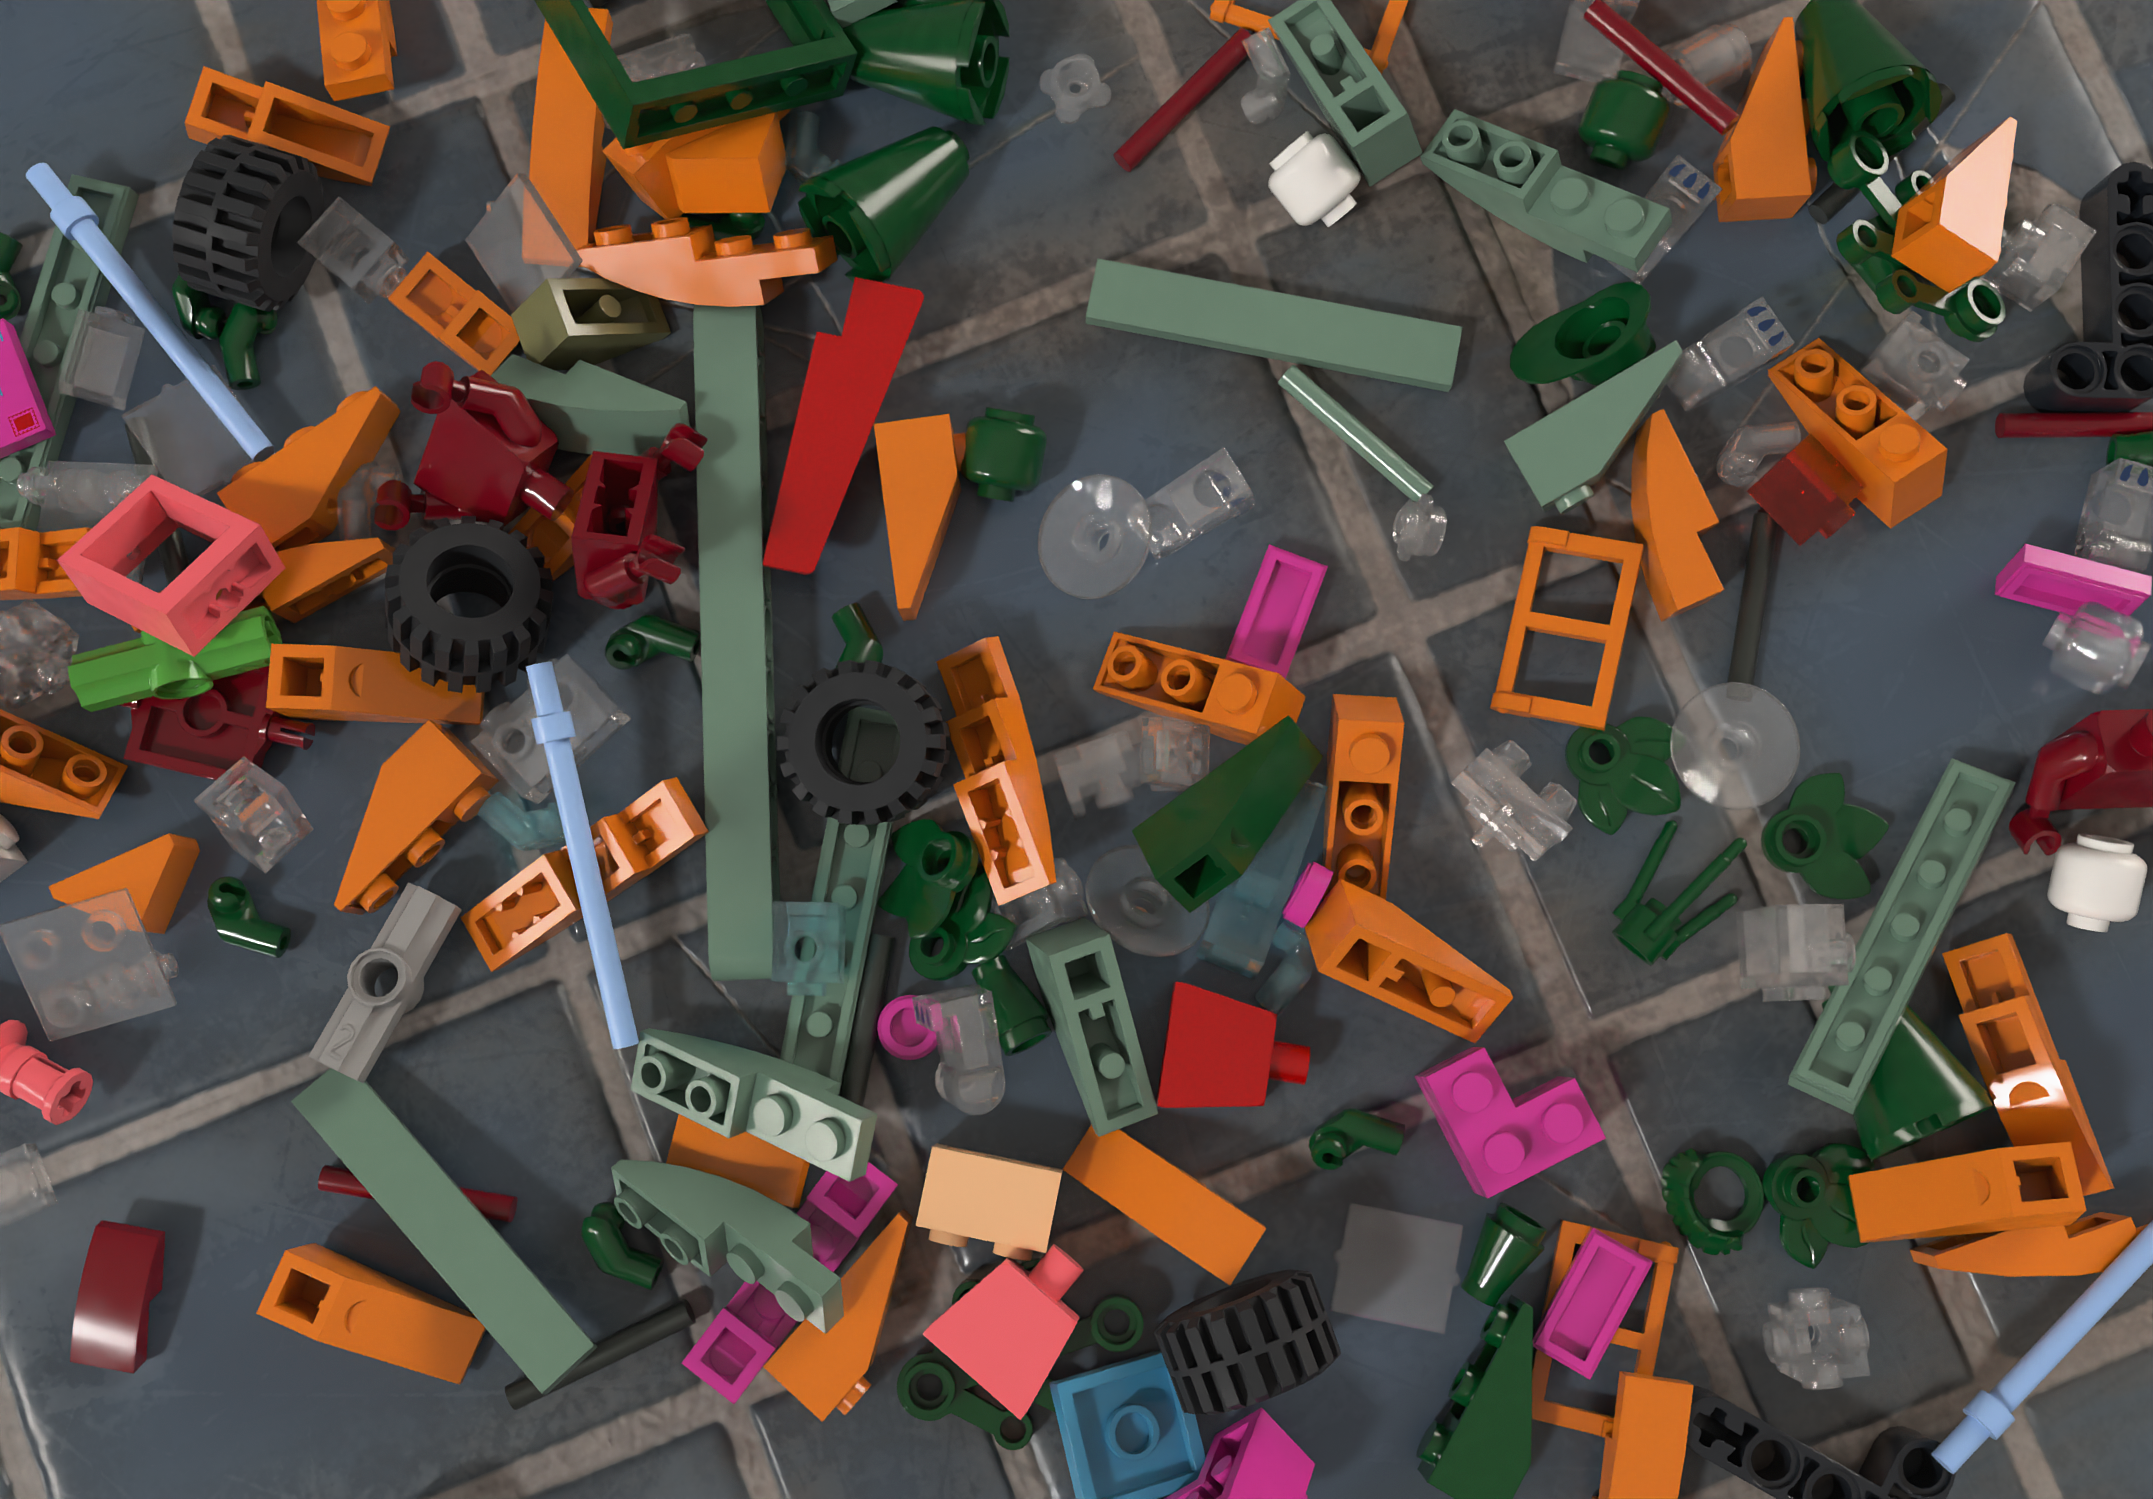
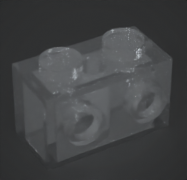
[471,654,631,804]
[1737,904,1856,1002]

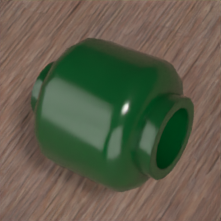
[1578,70,1671,170]
[960,407,1047,502]

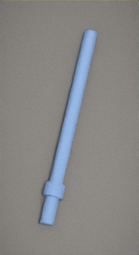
[26,163,275,462]
[526,661,639,1049]
[1931,1220,2153,1474]

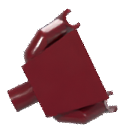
[374,361,574,530]
[571,423,708,609]
[2009,709,2153,856]

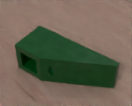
[1132,715,1323,913]
[1416,1294,1533,1499]

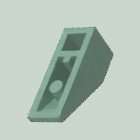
[1268,0,1423,187]
[1504,340,1683,514]
[1025,917,1158,1137]

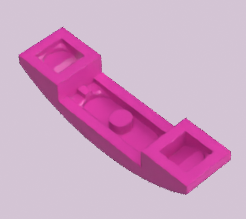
[681,1162,898,1404]

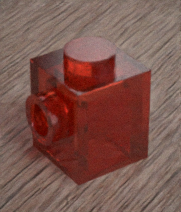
[1747,433,1864,546]

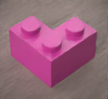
[1414,1047,1606,1198]
[1164,1407,1315,1499]

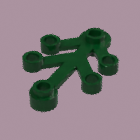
[1827,131,2006,342]
[897,1258,1143,1450]

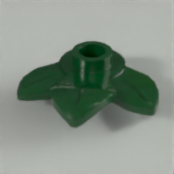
[1565,716,1684,835]
[1761,773,1889,900]
[877,819,978,939]
[906,862,1017,981]
[1763,1143,1875,1269]

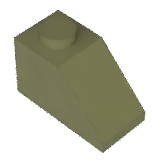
[511,278,671,370]

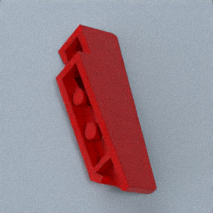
[762,277,924,575]

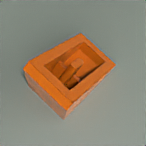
[665,112,788,213]
[48,833,200,934]

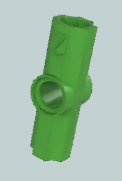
[67,606,283,712]

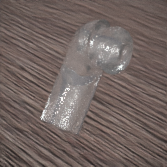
[1241,27,1290,124]
[1716,421,1801,487]

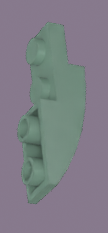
[1420,109,1672,273]
[631,1028,878,1182]
[611,1159,844,1334]

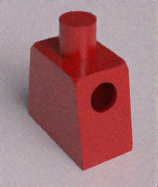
[1156,982,1310,1108]

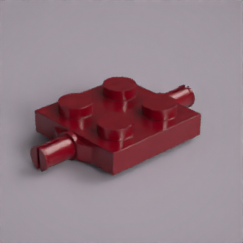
[119,666,315,790]

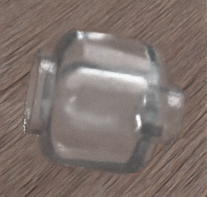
[2042,601,2152,696]

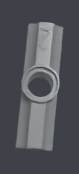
[308,882,462,1083]

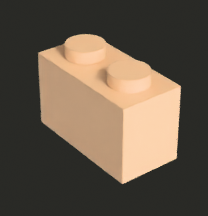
[916,1143,1063,1261]

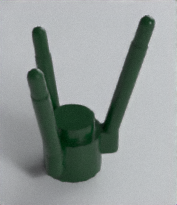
[1612,820,1747,966]

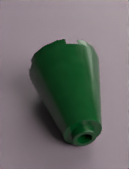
[843,0,1010,126]
[1795,0,1943,162]
[798,126,970,283]
[1821,980,1993,1161]

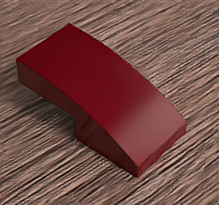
[70,1220,165,1374]

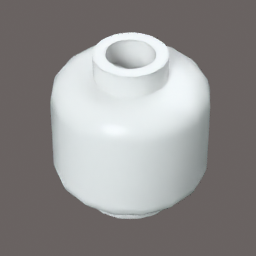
[1268,131,1361,227]
[2047,833,2147,932]

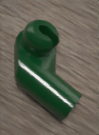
[207,876,291,958]

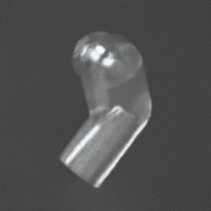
[337,461,401,541]

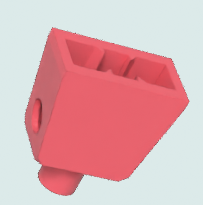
[923,1244,1084,1420]

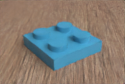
[1049,1350,1206,1499]

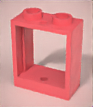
[57,474,285,657]

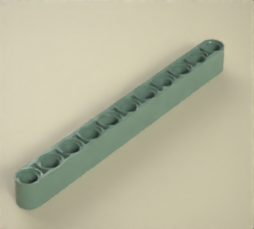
[693,305,782,981]

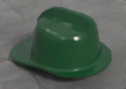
[1510,281,1656,386]

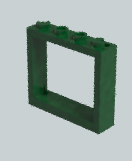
[534,0,857,149]

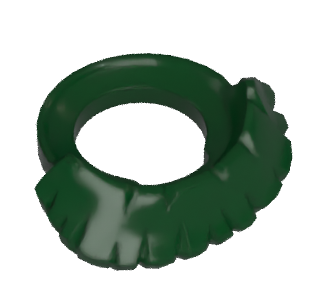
[1661,1148,1764,1255]

